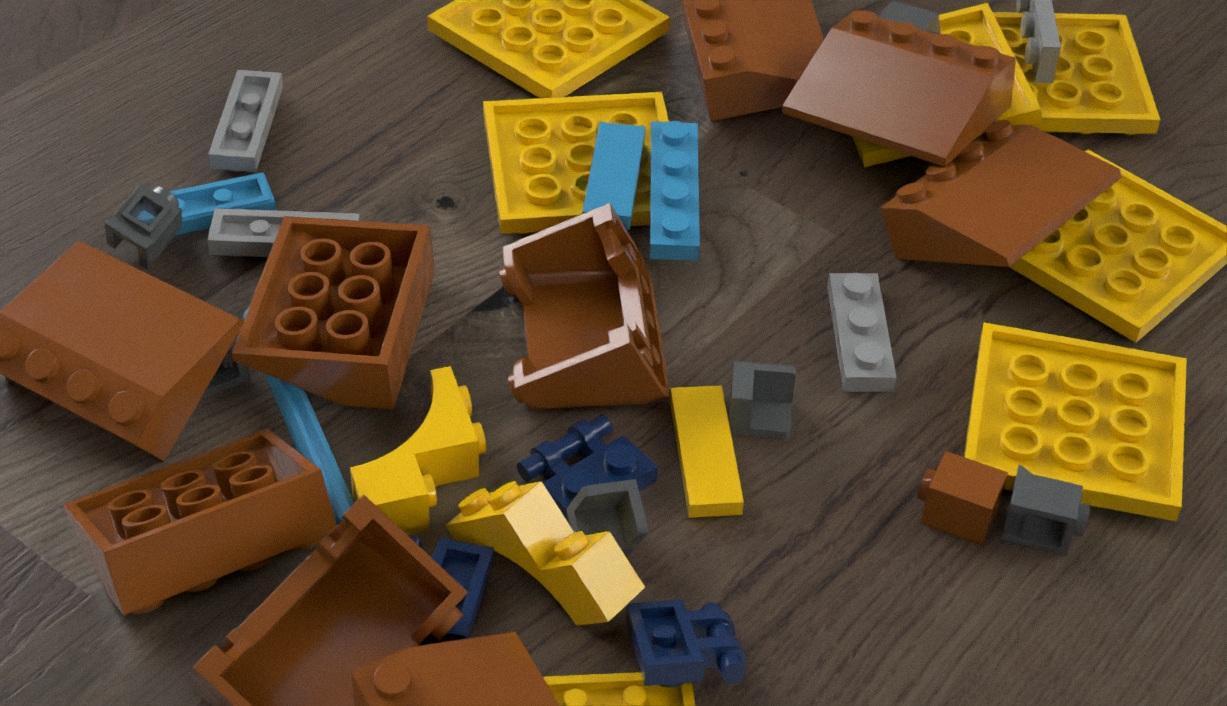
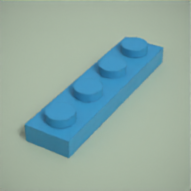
[650,121,700,261]

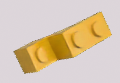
[350,366,486,535]
[445,481,645,626]

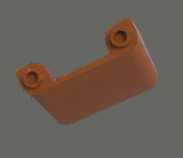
[500,203,670,409]
[187,494,468,706]

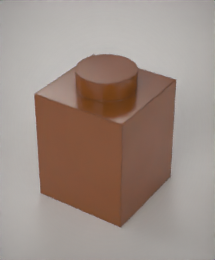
[917,451,1008,545]

